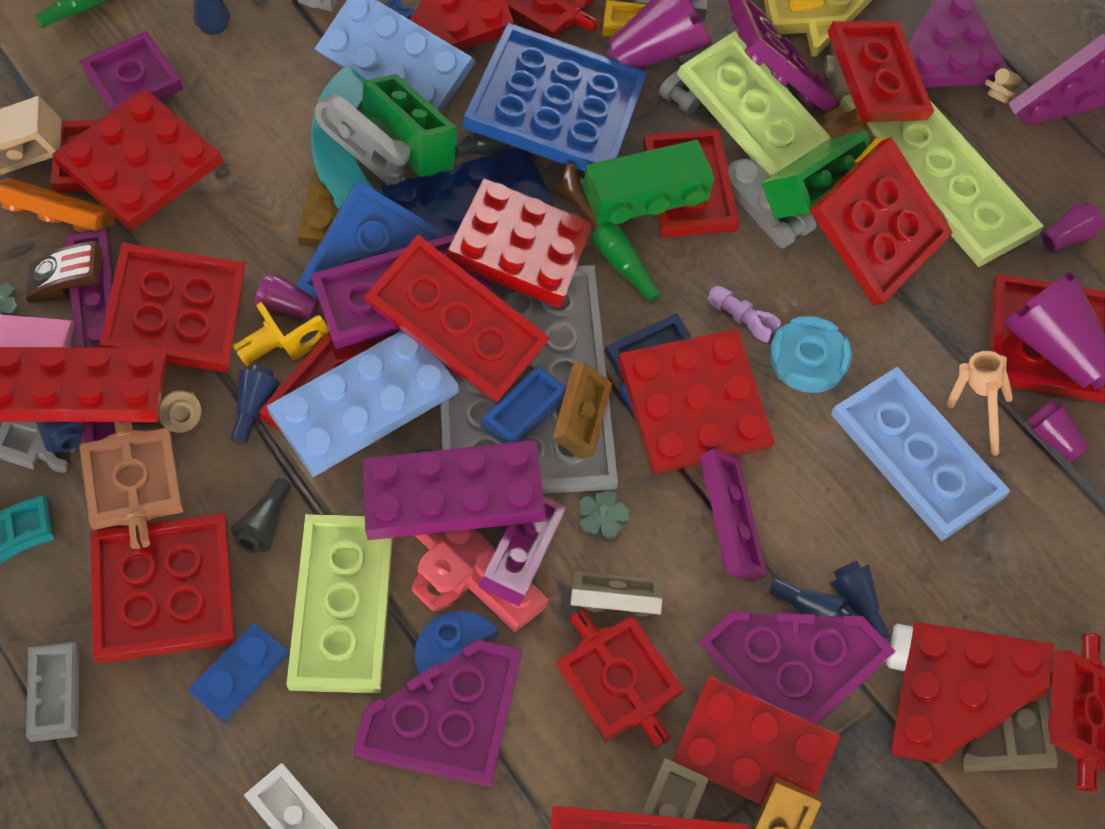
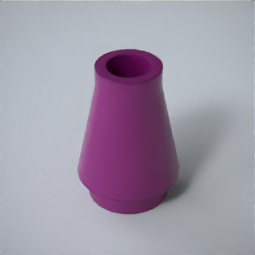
[1041,202,1104,253]
[255,273,319,321]
[1027,399,1090,463]

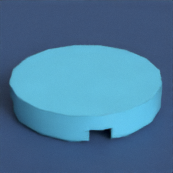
[769,316,852,393]

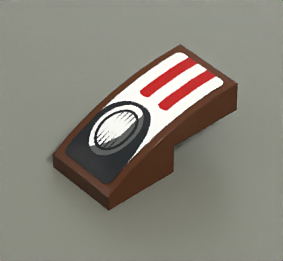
[26,241,102,303]

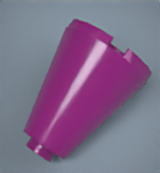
[606,0,713,69]
[1003,271,1105,390]

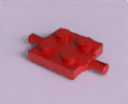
[506,0,600,39]
[556,609,684,749]
[1048,633,1105,792]

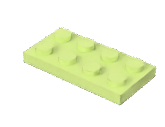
[677,31,831,176]
[286,514,394,694]

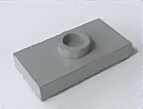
[26,642,79,742]

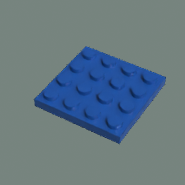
[462,23,647,171]

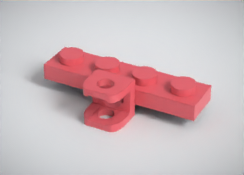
[412,529,549,633]

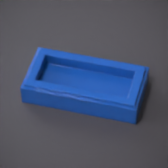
[480,365,566,444]

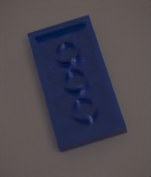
[381,147,554,235]

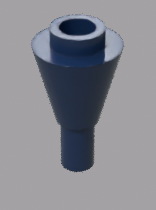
[231,365,280,444]
[36,422,84,453]
[830,561,891,639]
[769,577,853,617]

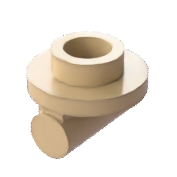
[984,68,1021,104]
[158,390,202,433]

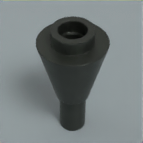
[455,132,510,158]
[231,478,292,553]

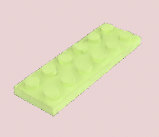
[839,93,1044,267]

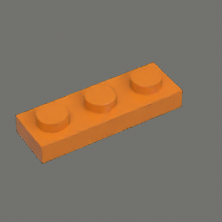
[0,178,115,233]

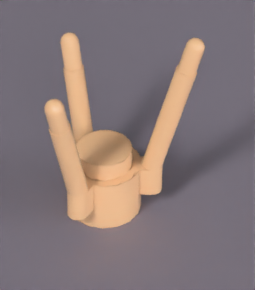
[946,351,1013,456]

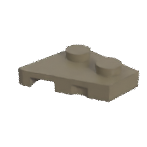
[962,694,1058,772]

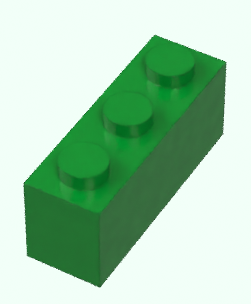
[362,74,457,177]
[761,130,871,219]
[583,140,714,226]

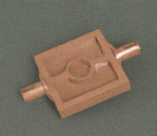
[79,422,183,549]

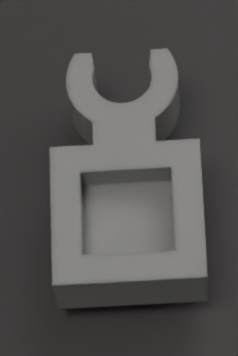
[0,422,77,473]

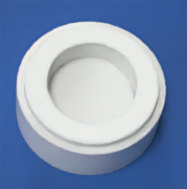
[886,623,913,671]

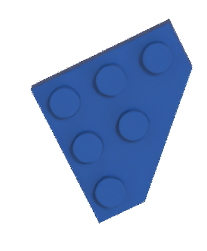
[296,180,449,298]

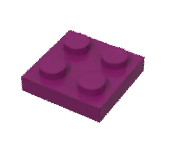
[79,31,183,112]

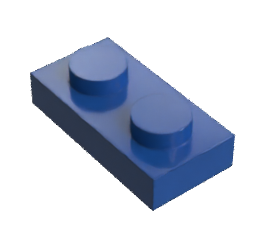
[188,622,289,724]

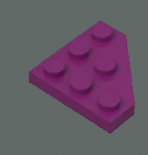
[728,0,837,113]
[908,0,1010,87]
[1008,33,1105,125]
[698,611,896,725]
[352,640,522,788]

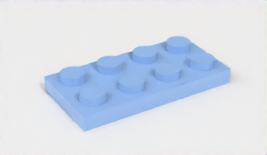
[315,0,476,114]
[267,331,459,478]
[831,366,1010,542]

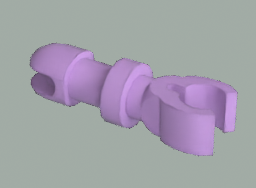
[708,286,781,342]

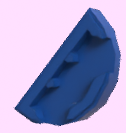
[415,611,499,675]

